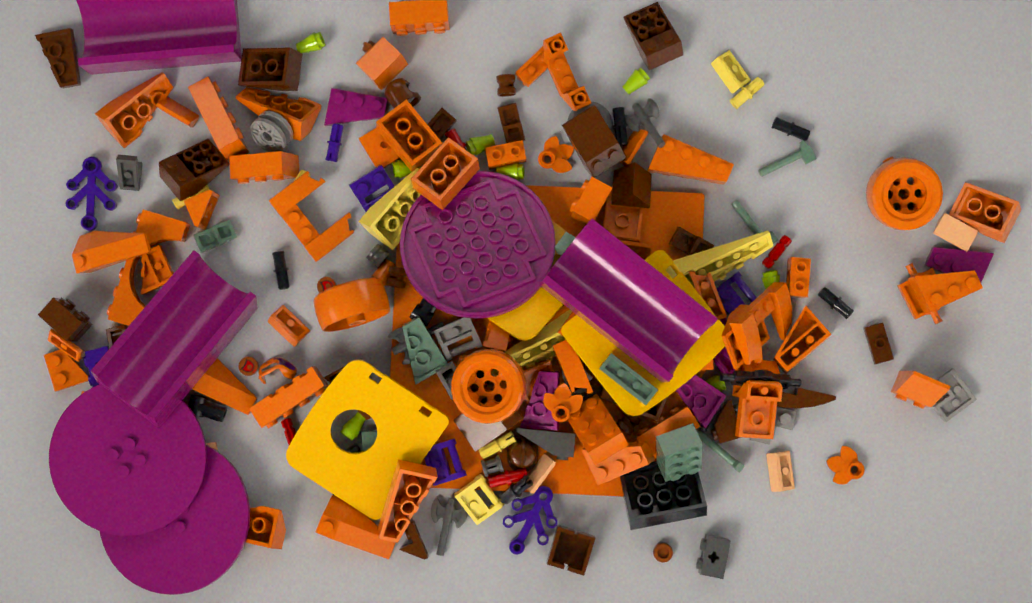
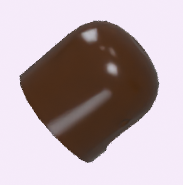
[385,78,421,109]

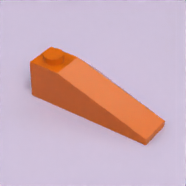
[95,72,173,148]
[236,87,322,141]
[72,231,151,274]
[192,358,257,415]
[315,494,396,559]
[246,506,286,549]

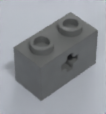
[696,534,731,579]

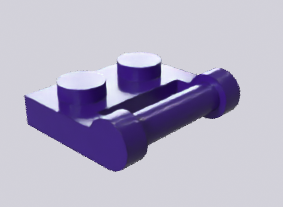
[349,164,395,212]
[716,271,757,315]
[424,438,467,486]

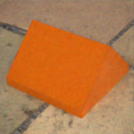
[356,37,408,91]
[184,190,220,230]

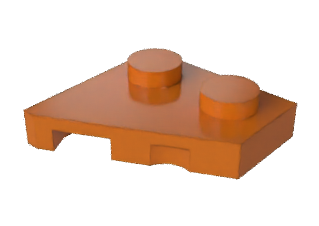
[140,245,174,295]
[44,350,89,392]

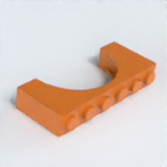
[107,209,191,326]

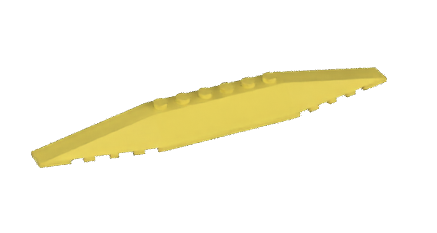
[491,231,773,376]

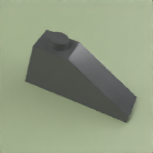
[516,428,576,460]

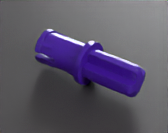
[325,124,344,162]

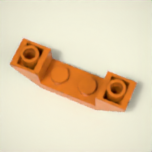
[543,32,591,111]

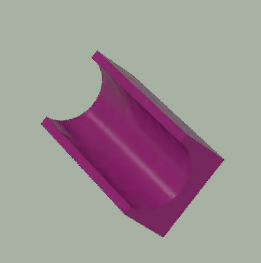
[76,0,242,75]
[539,219,718,382]
[91,250,258,428]

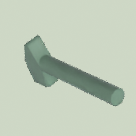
[758,140,817,177]
[731,200,778,244]
[697,429,745,473]

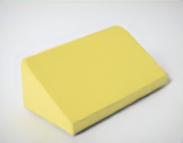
[711,50,751,94]

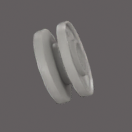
[250,111,293,152]

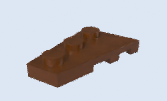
[35,28,81,89]

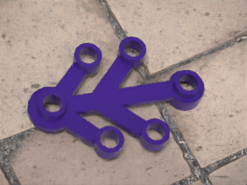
[65,157,117,231]
[503,486,558,555]

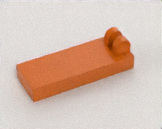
[515,46,548,87]

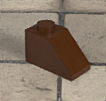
[711,400,742,444]

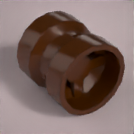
[496,74,516,97]
[386,266,407,288]
[616,413,642,435]

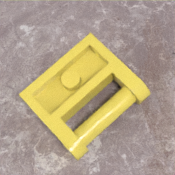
[454,474,504,525]

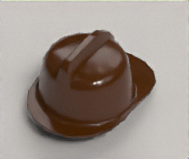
[507,426,538,471]

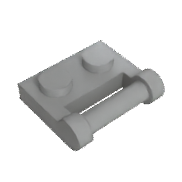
[434,317,482,362]

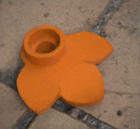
[538,136,574,173]
[543,383,583,422]
[826,446,865,485]

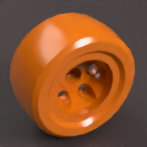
[866,157,943,230]
[313,277,390,332]
[451,349,526,424]

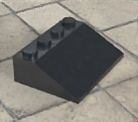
[620,461,707,530]

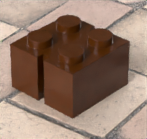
[38,297,93,342]
[546,525,595,576]

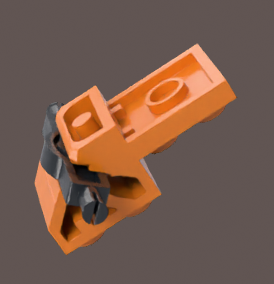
[720,360,802,439]

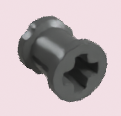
[481,455,504,477]

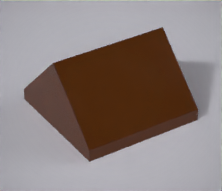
[611,162,652,208]

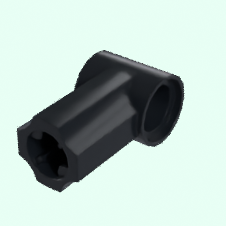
[409,298,437,327]
[188,394,228,422]

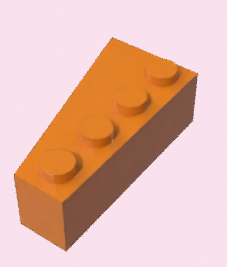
[188,77,250,163]
[647,134,734,185]
[249,366,329,429]
[378,459,438,543]

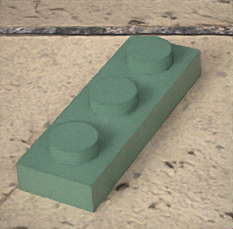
[599,353,658,405]

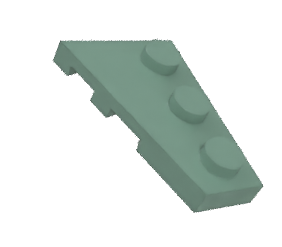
[402,316,448,385]

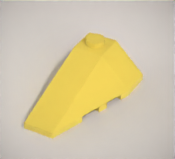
[358,168,421,250]

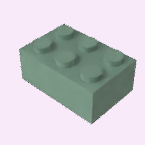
[656,423,702,482]

